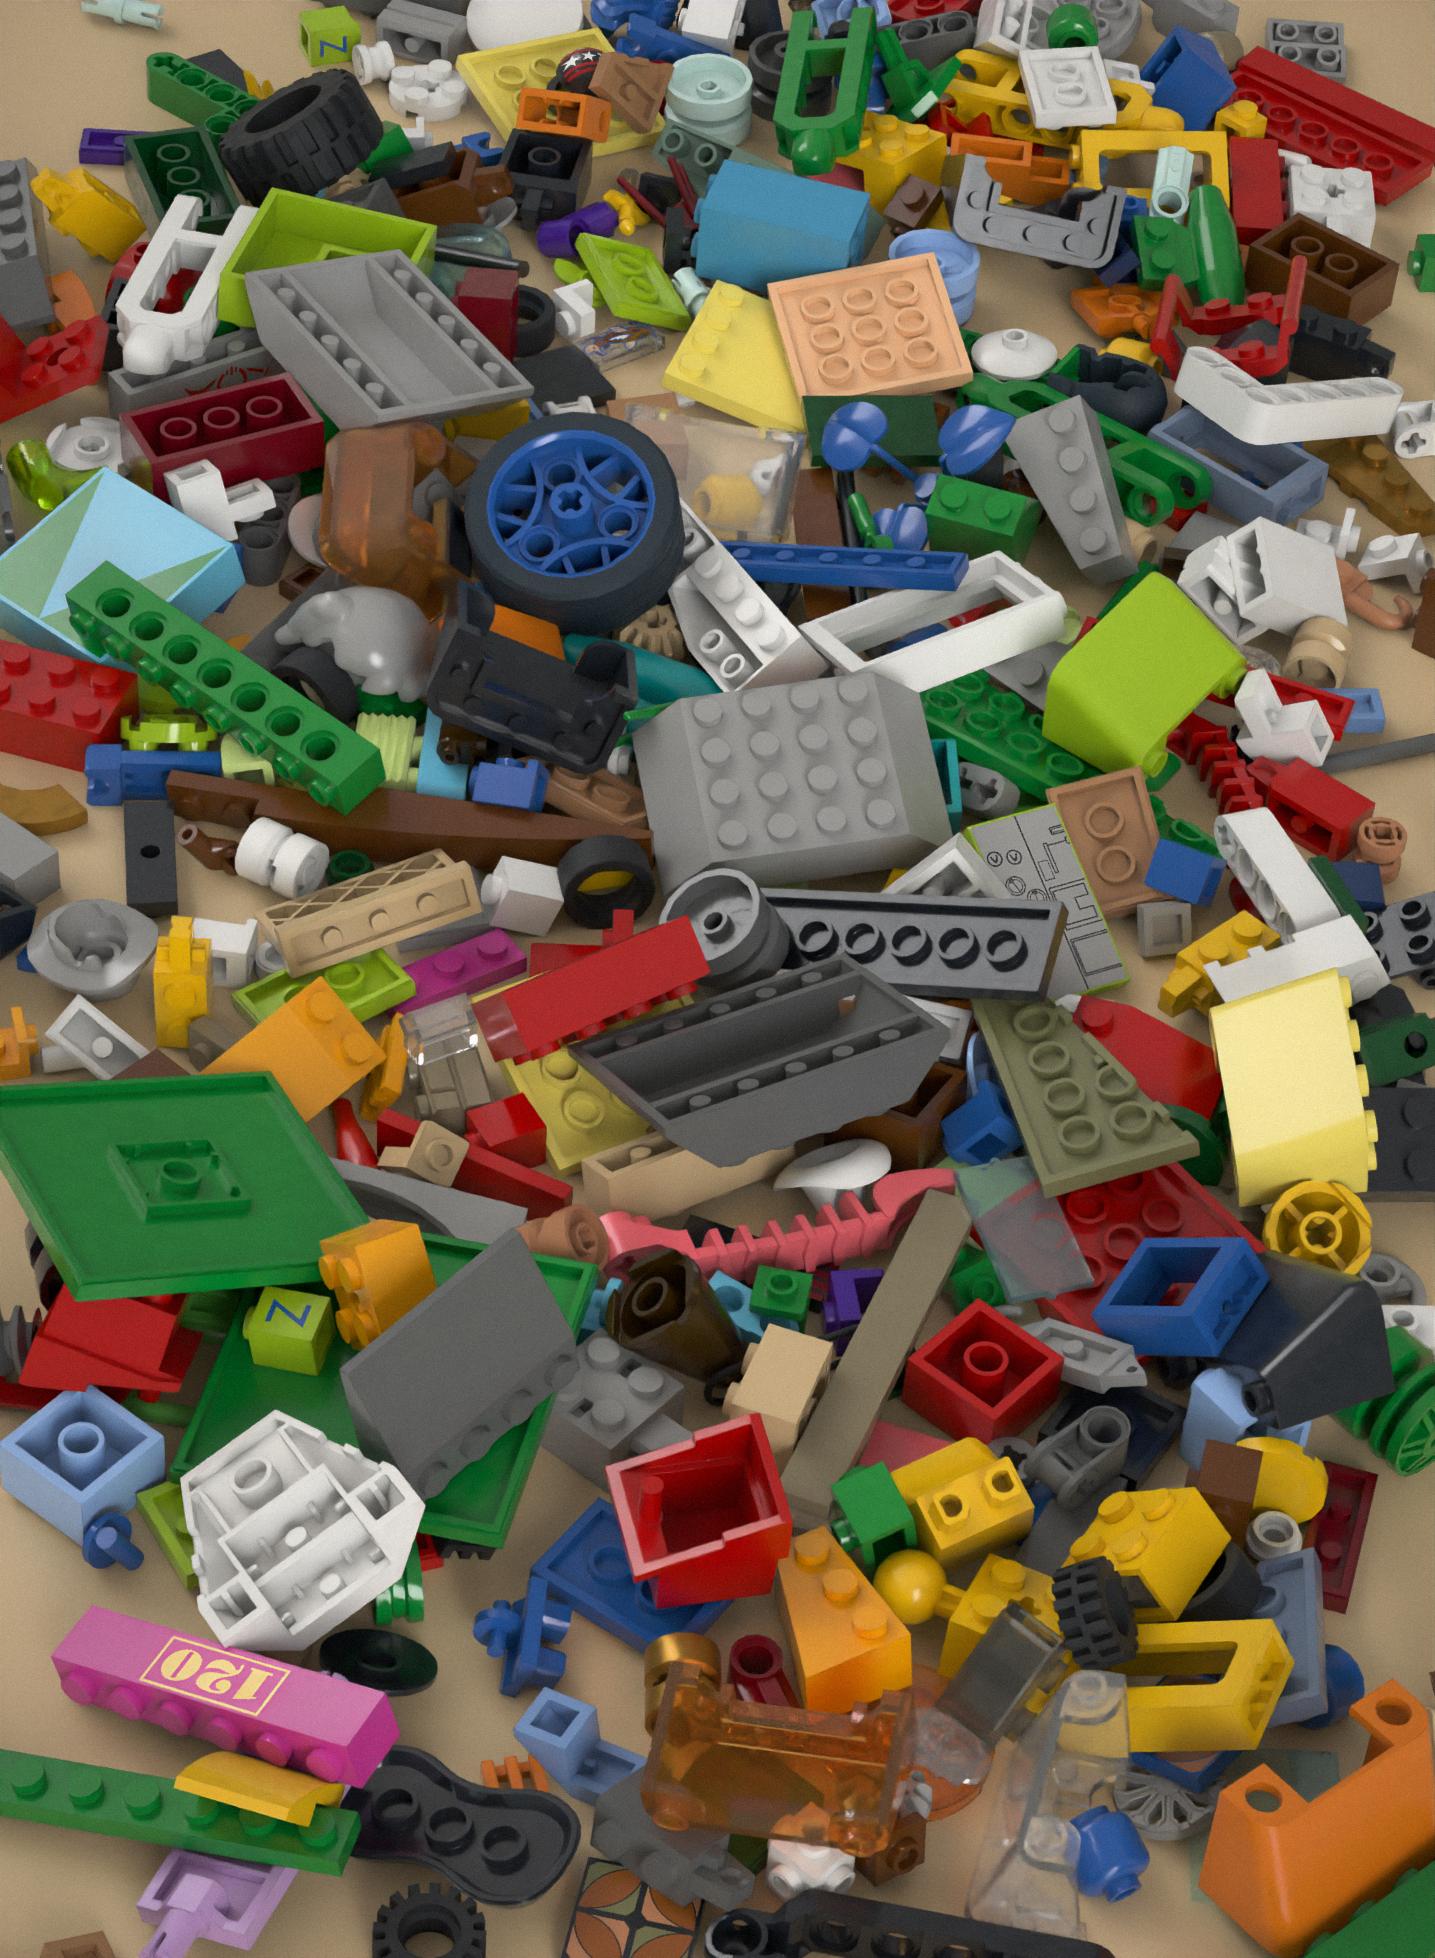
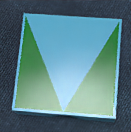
[0,466,246,675]

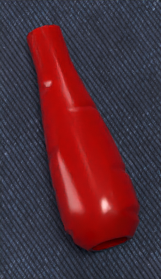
[331,1098,382,1170]

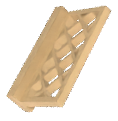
[253,848,483,979]

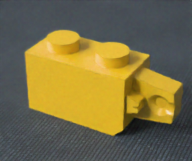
[29,166,148,264]
[1157,910,1281,1018]
[153,916,214,1048]

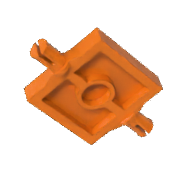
[1070,274,1179,340]

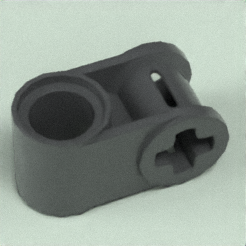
[1023,1406,1131,1511]

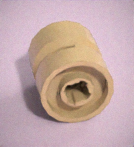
[1281,617,1354,688]

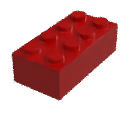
[0,639,140,773]
[471,915,711,1066]

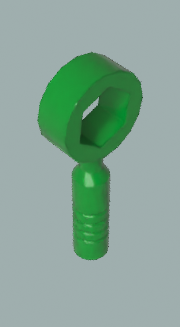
[847,493,894,549]

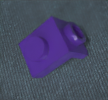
[820,1268,884,1357]

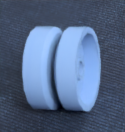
[888,229,980,326]

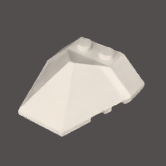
[180,1409,425,1651]

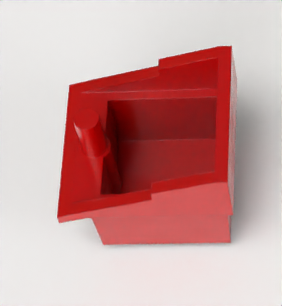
[18,1283,205,1403]
[604,1413,794,1609]

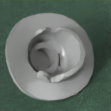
[27,899,160,1003]

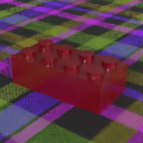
[119,372,325,506]

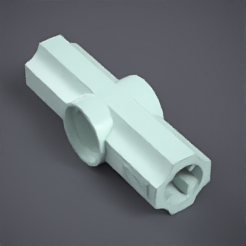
[1148,145,1194,226]

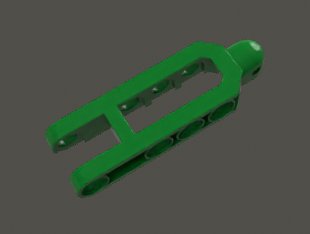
[773,7,877,176]
[955,373,1212,527]

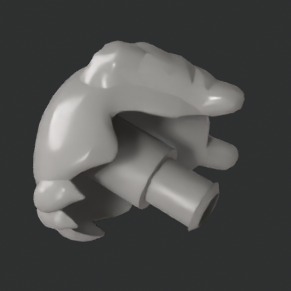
[275,586,436,703]

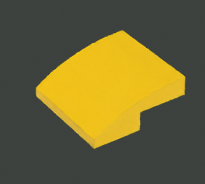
[173,1751,346,1827]

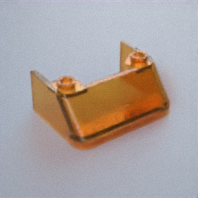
[318,422,480,625]

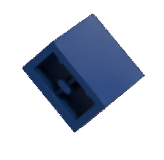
[1139,25,1237,131]

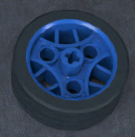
[464,412,686,636]

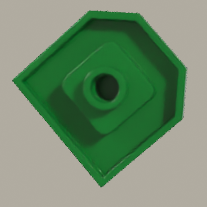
[874,28,962,123]

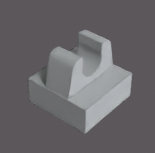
[1136,899,1192,957]

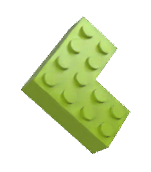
[217,187,437,328]

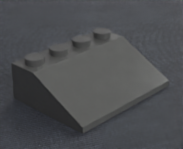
[339,1227,580,1503]

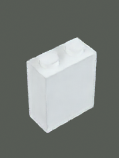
[1226,516,1348,638]

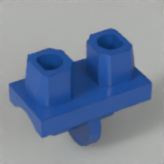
[472,1576,572,1698]

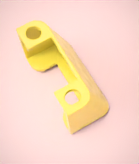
[1209,967,1378,1207]

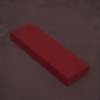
[1301,1460,1379,1614]

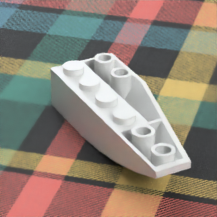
[668,496,829,692]

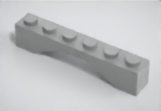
[328,1157,528,1245]

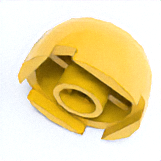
[1262,1180,1372,1275]

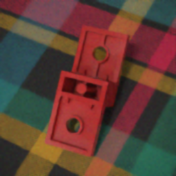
[0,314,110,424]

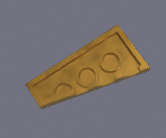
[1302,435,1435,538]

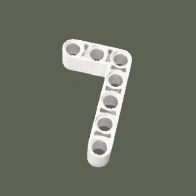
[1174,346,1404,445]

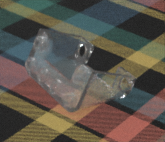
[607,402,806,544]

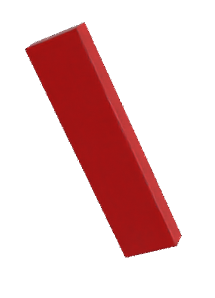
[377,1108,573,1221]

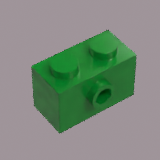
[829,1461,919,1586]

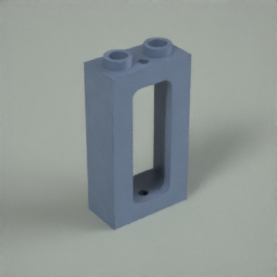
[1147,405,1329,527]

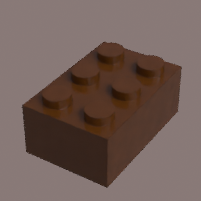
[1244,212,1400,326]

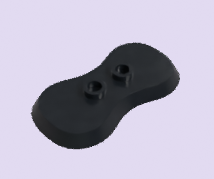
[339,1745,581,1909]

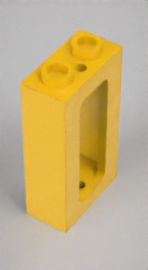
[1069,130,1230,223]
[1044,1619,1295,1754]

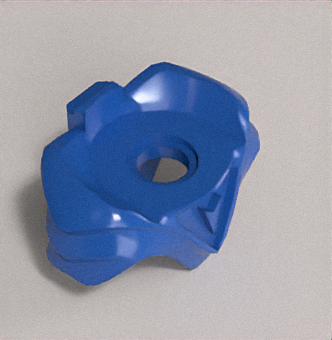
[590,0,680,39]

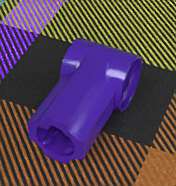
[537,201,619,258]

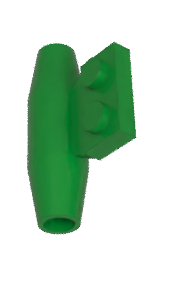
[1129,185,1245,306]

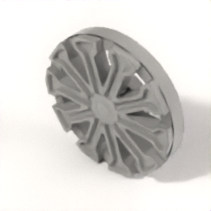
[1112,1760,1226,1841]

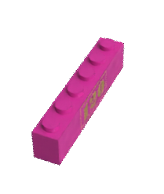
[51,1605,401,1789]

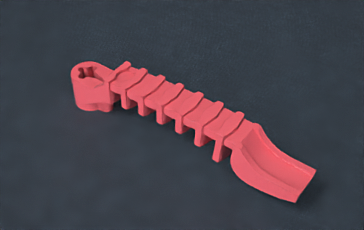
[600,1168,959,1285]

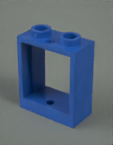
[1091,1237,1271,1357]

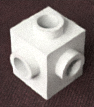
[764,1806,857,1903]

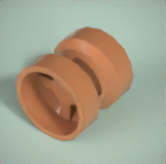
[1352,817,1407,885]

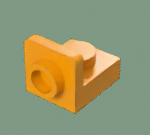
[0,1006,39,1081]

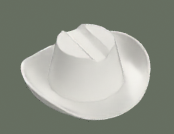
[773,1139,891,1213]

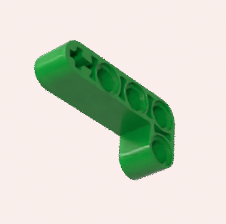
[146,52,261,170]

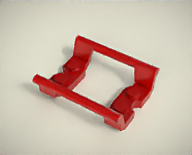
[1150,255,1308,382]

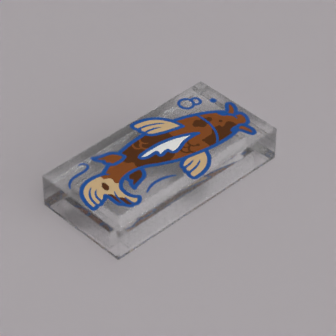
[571,319,665,373]

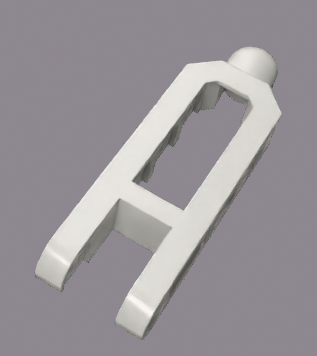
[115,194,259,375]

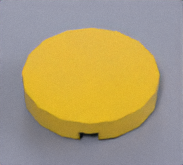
[1235,1436,1328,1524]

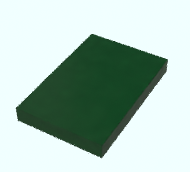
[801,396,943,467]

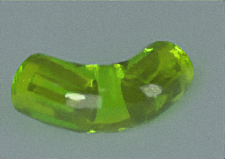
[6,439,108,512]

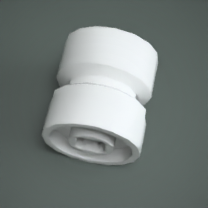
[235,817,329,899]

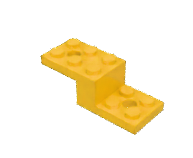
[836,109,1013,232]

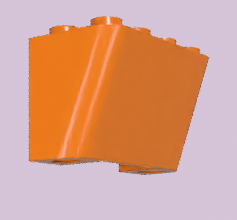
[1198,1678,1435,1958]

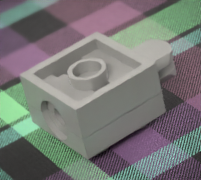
[540,1327,693,1494]

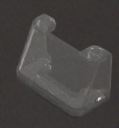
[964,1670,1132,1941]

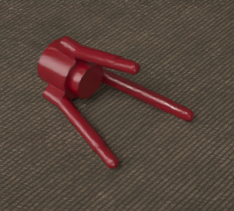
[617,156,699,242]

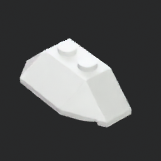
[973,0,1059,61]

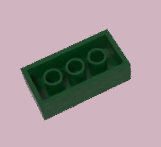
[123,125,240,240]

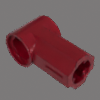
[726,1634,813,1762]

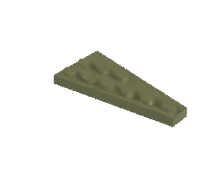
[967,995,1200,1199]

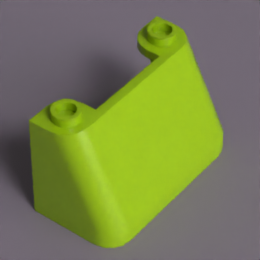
[1042,571,1249,780]

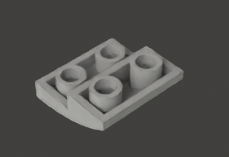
[1265,18,1346,82]

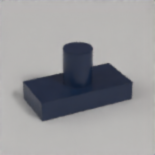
[1093,232,1141,289]

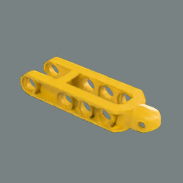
[936,49,1185,159]

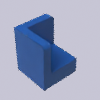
[1144,838,1227,907]

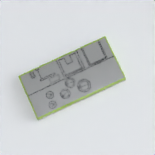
[962,803,1131,1003]

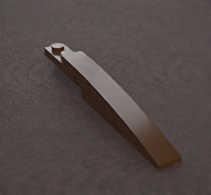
[165,770,655,872]

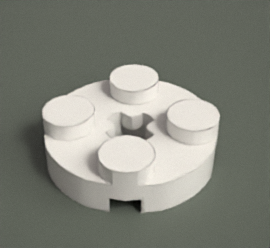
[388,59,468,122]
[46,417,130,485]

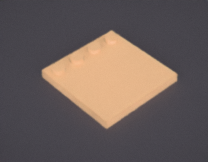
[767,252,973,409]

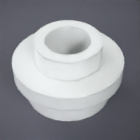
[1244,1511,1302,1562]

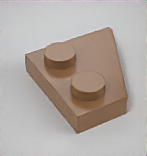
[588,52,675,134]

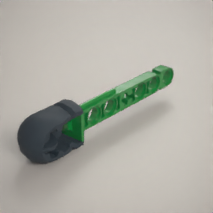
[959,327,1168,443]

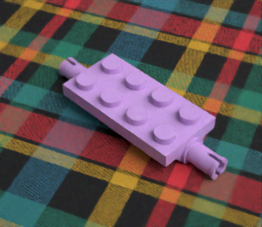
[136,1670,351,1958]

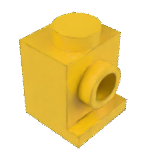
[1214,100,1267,148]

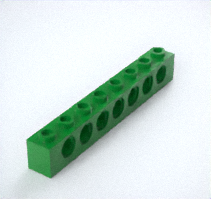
[65,560,386,816]

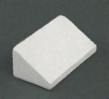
[45,994,151,1080]

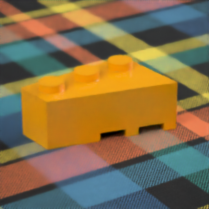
[774,1525,912,1727]

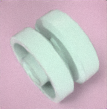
[664,53,753,146]

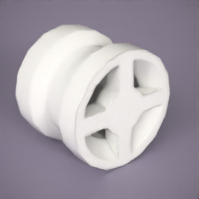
[352,41,395,85]

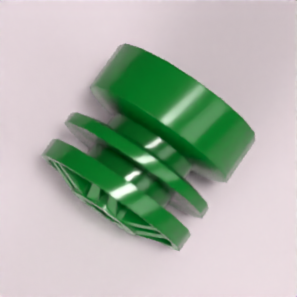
[1328,1325,1435,1477]

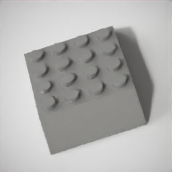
[244,249,534,438]
[632,672,953,902]

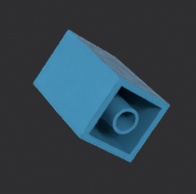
[691,159,871,293]

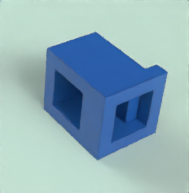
[469,758,550,813]
[940,1078,1023,1174]

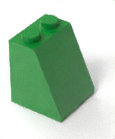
[925,473,1044,567]

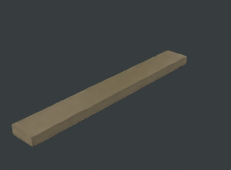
[780,1188,980,1520]

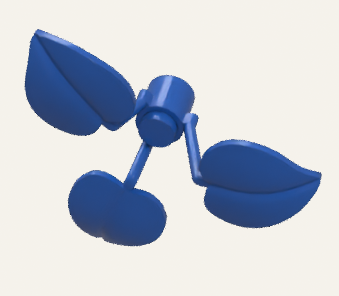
[822,402,1017,551]

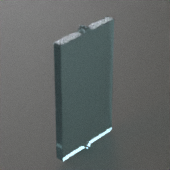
[953,1156,1095,1304]

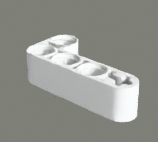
[1214,807,1341,947]

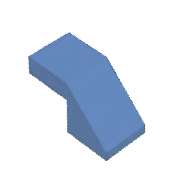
[513,1687,654,1807]

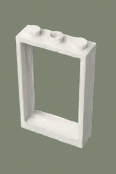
[798,550,1068,693]

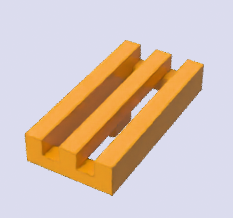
[358,1012,414,1123]

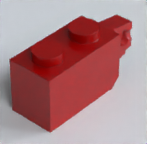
[1246,756,1376,862]

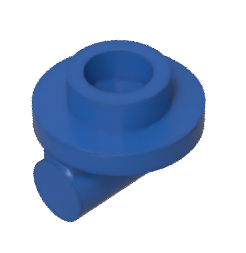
[82,1512,144,1570]

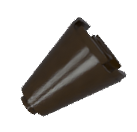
[605,1248,749,1389]

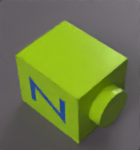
[299,6,361,67]
[243,1286,337,1376]

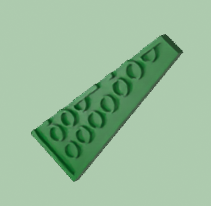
[919,669,1227,868]

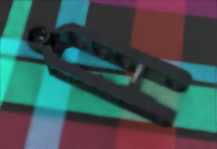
[704,1888,1115,1958]

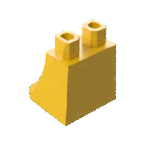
[890,1437,1035,1575]

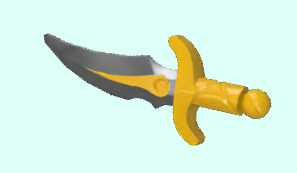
[603,168,651,236]

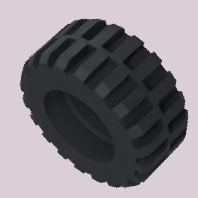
[218,68,383,208]

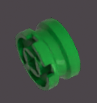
[371,1540,424,1626]

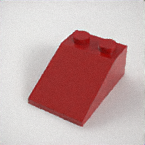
[1073,994,1224,1123]

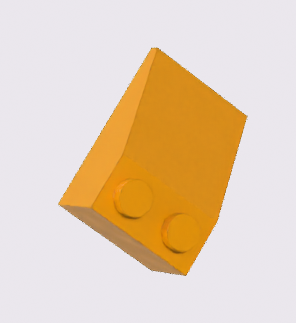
[197,976,388,1123]

